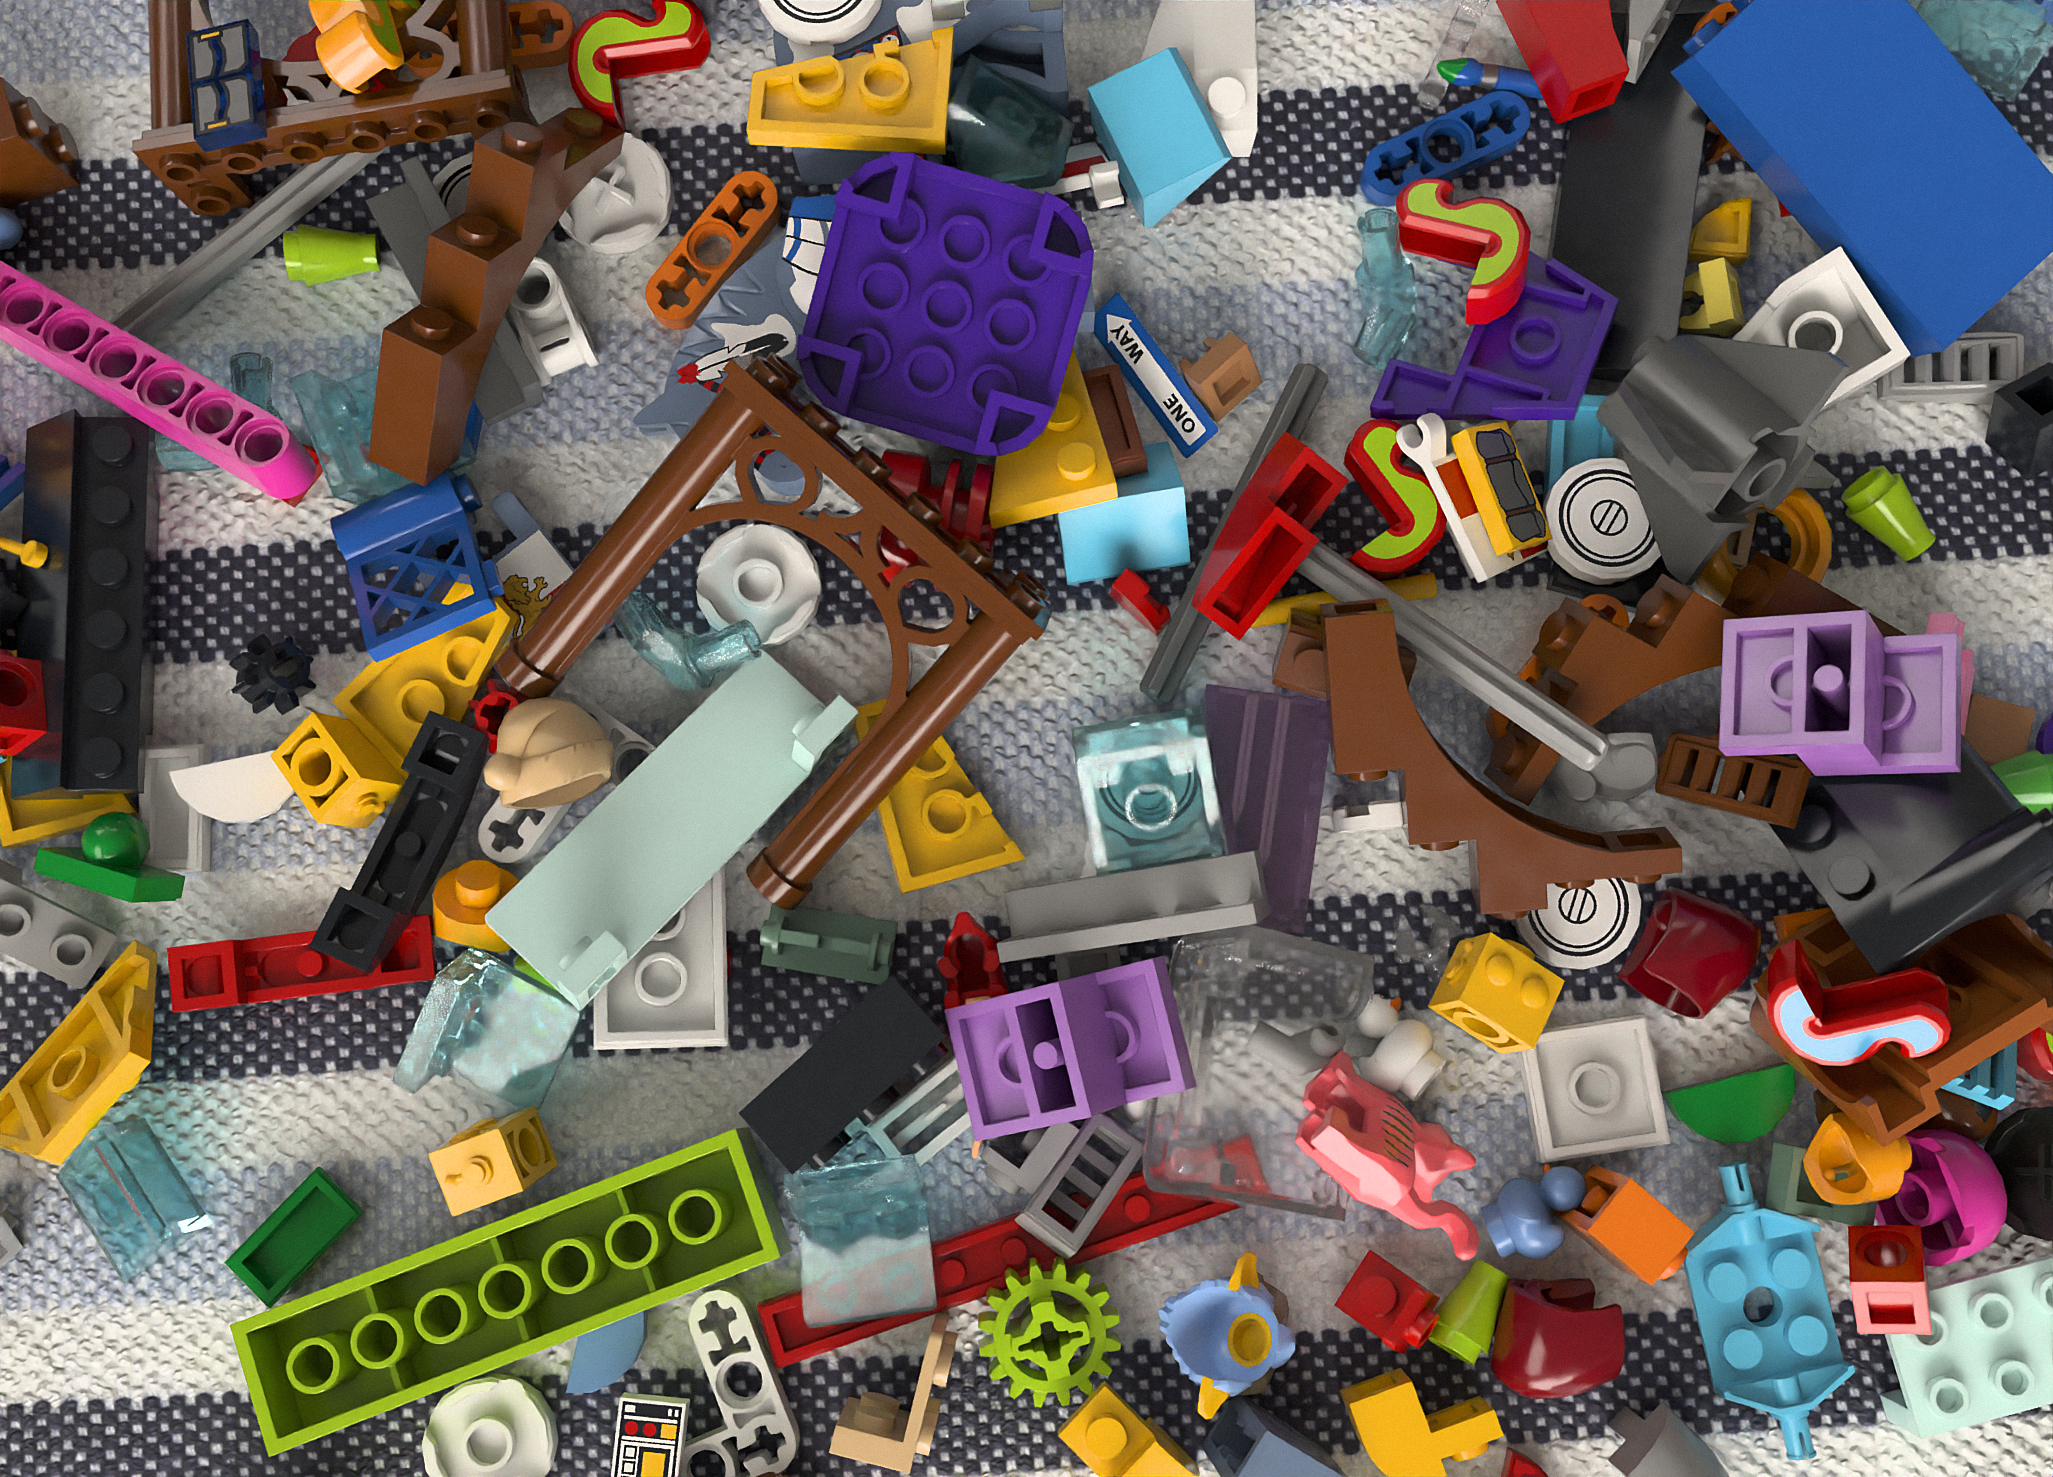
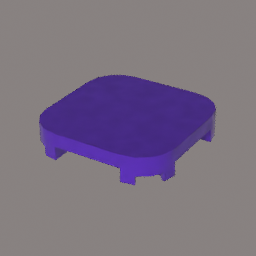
[796,151,1094,456]

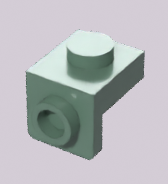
[1764,1142,1877,1226]

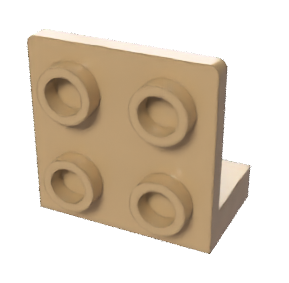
[829,1312,958,1474]

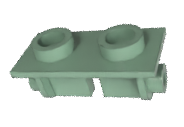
[760,903,898,985]

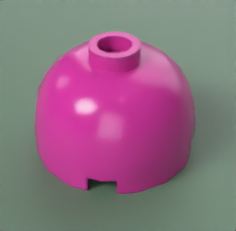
[1875,1129,2007,1267]

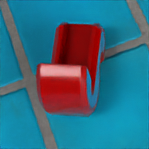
[1767,939,1951,1066]

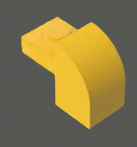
[1339,1368,1504,1477]
[1058,1381,1200,1477]

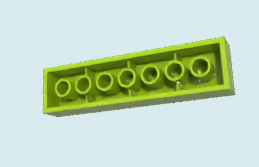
[230,1127,793,1457]

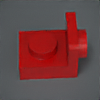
[1334,1250,1440,1354]

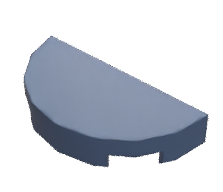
[566,1310,648,1393]

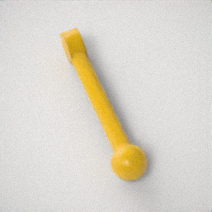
[0,535,48,568]

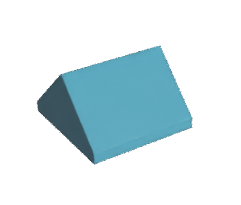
[1088,47,1232,228]
[1055,441,1191,585]

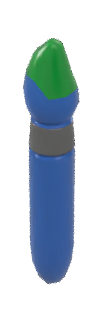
[1436,57,1544,100]

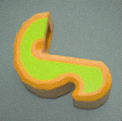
[308,0,422,94]

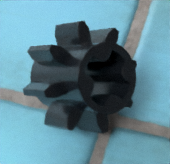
[229,634,317,715]

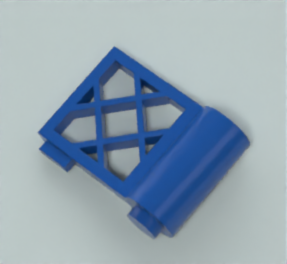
[330,467,505,663]

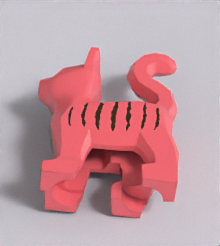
[1295,1050,1479,1261]

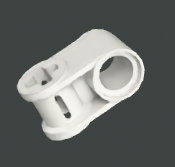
[508,257,600,387]

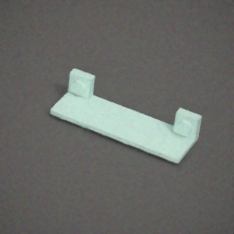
[485,649,859,1011]
[1880,1254,2053,1439]

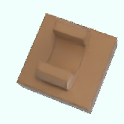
[1179,332,1263,423]

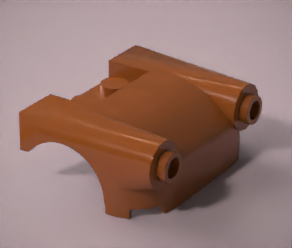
[1749,910,2053,1148]

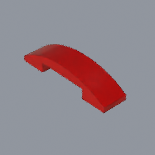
[167,915,438,1013]

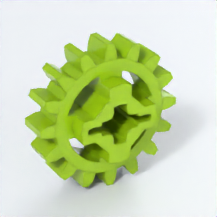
[978,1256,1121,1408]

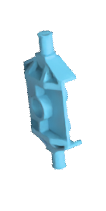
[1684,1160,1855,1461]

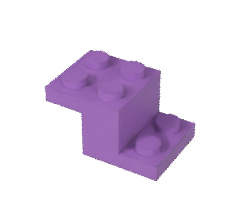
[1719,610,1961,776]
[944,956,1197,1141]

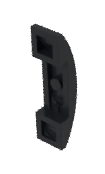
[309,710,490,974]

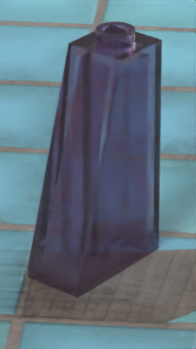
[1200,684,1330,946]

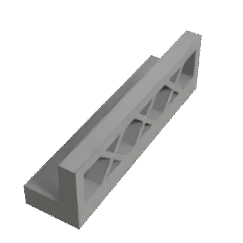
[997,849,1270,963]

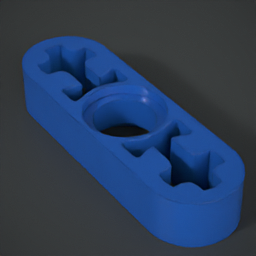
[1360,90,1531,207]

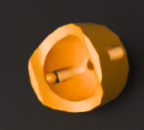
[433,860,520,953]
[1803,1112,1912,1205]

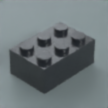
[739,974,950,1175]

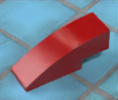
[1191,431,1349,641]

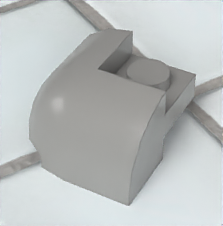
[1607,1401,1729,1477]

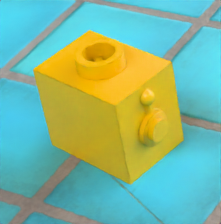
[270,712,405,829]
[1428,932,1565,1054]
[428,1105,559,1217]

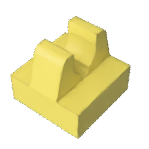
[1679,257,1746,337]

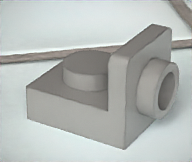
[980,1121,1080,1196]

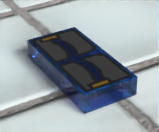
[186,19,268,152]

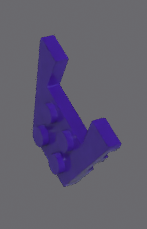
[1370,200,1619,420]

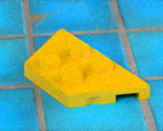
[0,939,158,1165]

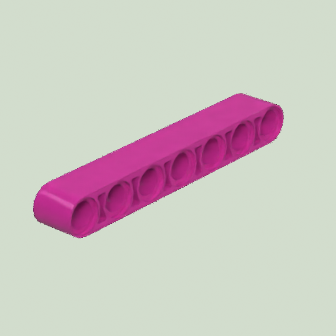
[0,261,316,499]

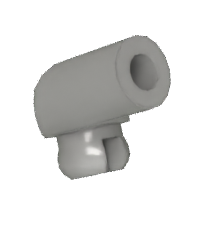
[1245,1019,1346,1076]

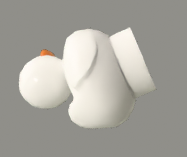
[1353,994,1446,1102]

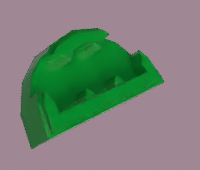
[1661,1062,1795,1143]

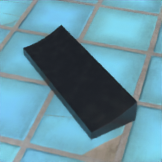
[1547,12,1709,383]

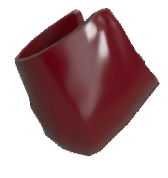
[1617,886,1761,1019]
[1491,1278,1625,1399]

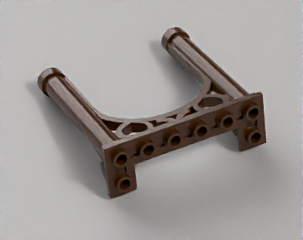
[132,0,539,216]
[494,352,1054,910]

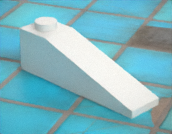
[1139,0,1257,157]
[1732,246,1910,413]

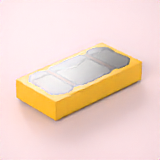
[1450,421,1553,556]

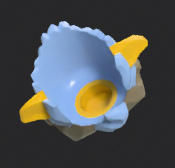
[1158,1252,1295,1419]

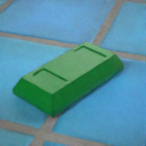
[224,1166,364,1308]

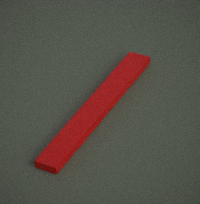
[756,1133,1271,1369]

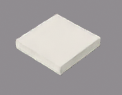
[1517,1013,1671,1163]

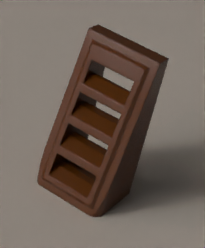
[1655,732,1812,829]

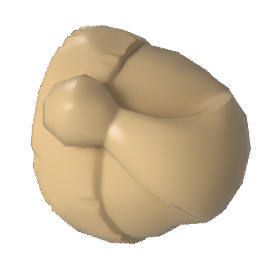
[483,697,614,809]

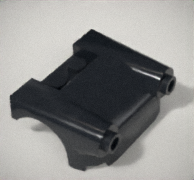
[1723,734,2053,976]

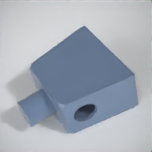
[1201,1395,1348,1477]

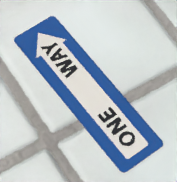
[1093,293,1219,458]

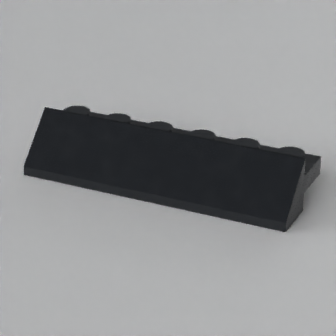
[11,408,160,800]

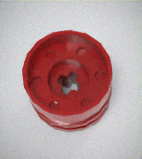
[880,448,997,593]

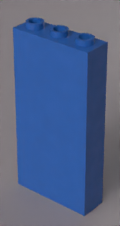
[1671,0,2053,358]

